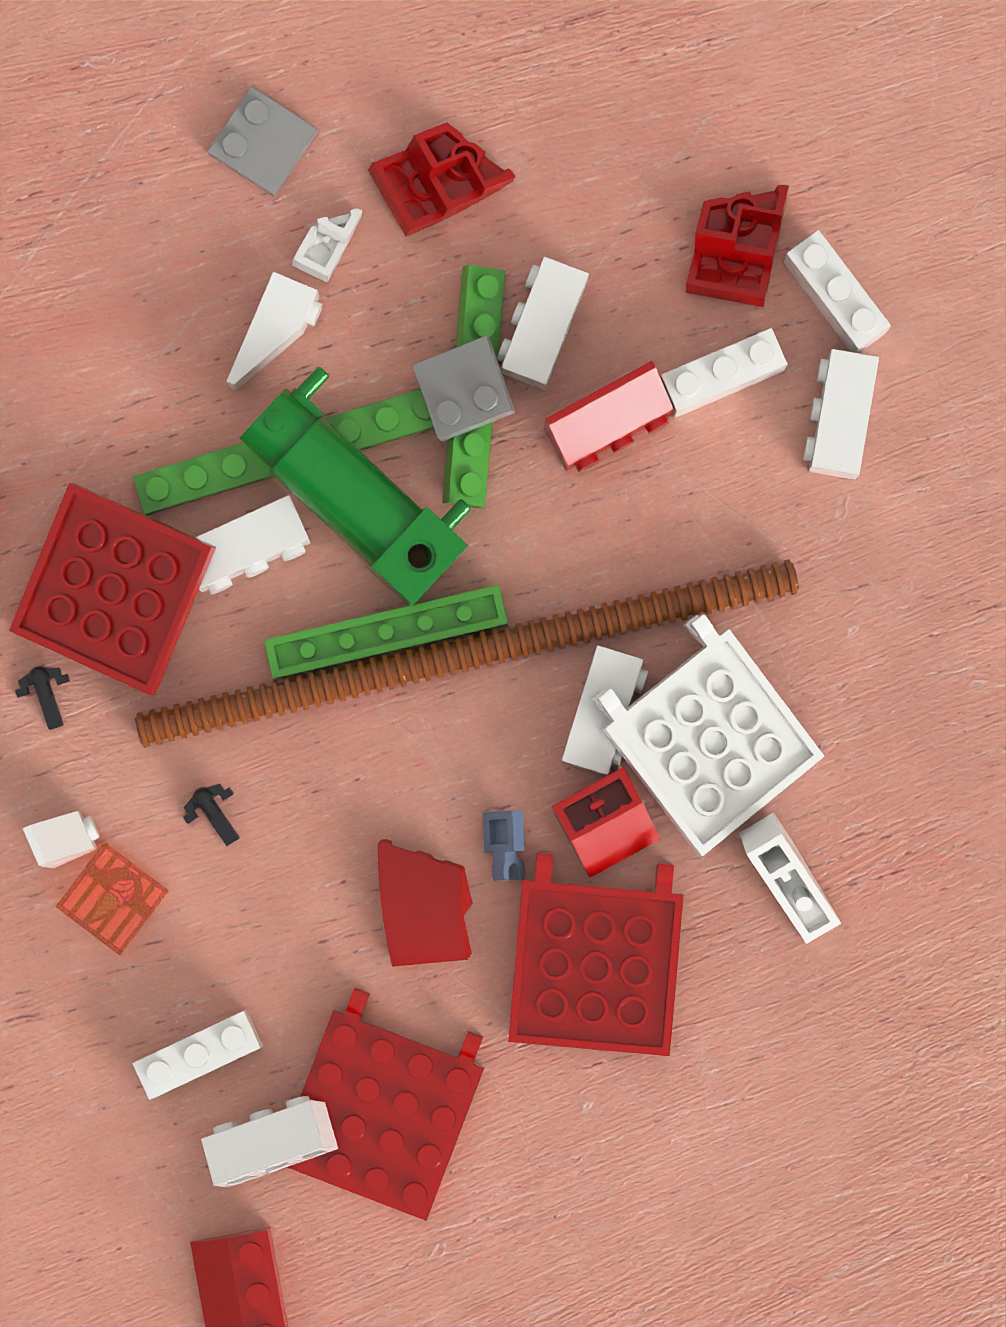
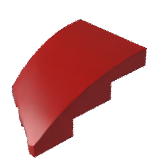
[368,123,516,237]
[686,185,789,307]
[378,839,473,967]

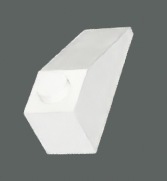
[226,272,323,391]
[23,811,100,869]
[739,813,841,944]

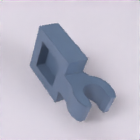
[483,811,525,881]

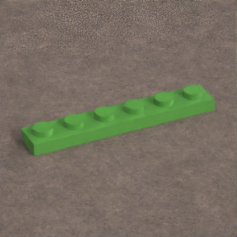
[442,265,505,508]
[264,585,508,680]

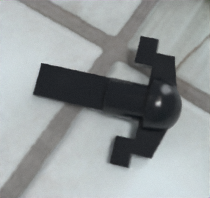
[15,666,70,730]
[183,783,240,846]

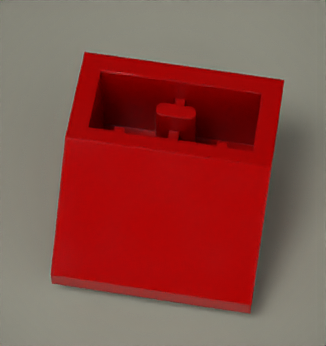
[551,767,660,878]

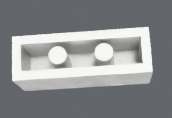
[783,230,891,353]
[497,256,589,390]
[660,328,788,418]
[803,349,879,480]
[196,495,311,595]
[561,645,648,777]
[132,1010,264,1100]
[201,1096,338,1187]

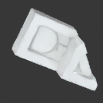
[292,208,362,283]

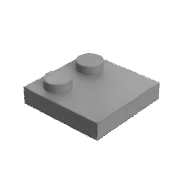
[207,86,318,198]
[413,336,515,441]

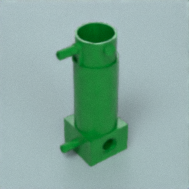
[240,367,471,606]

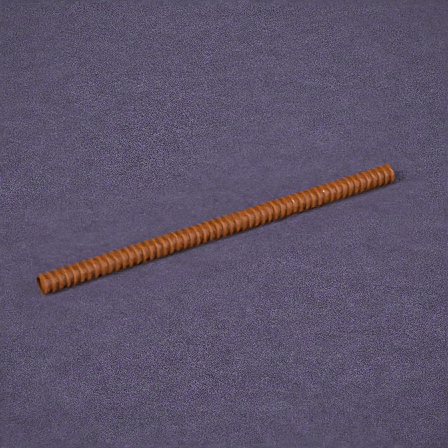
[135,559,799,748]

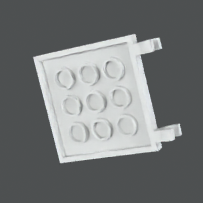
[591,614,825,856]

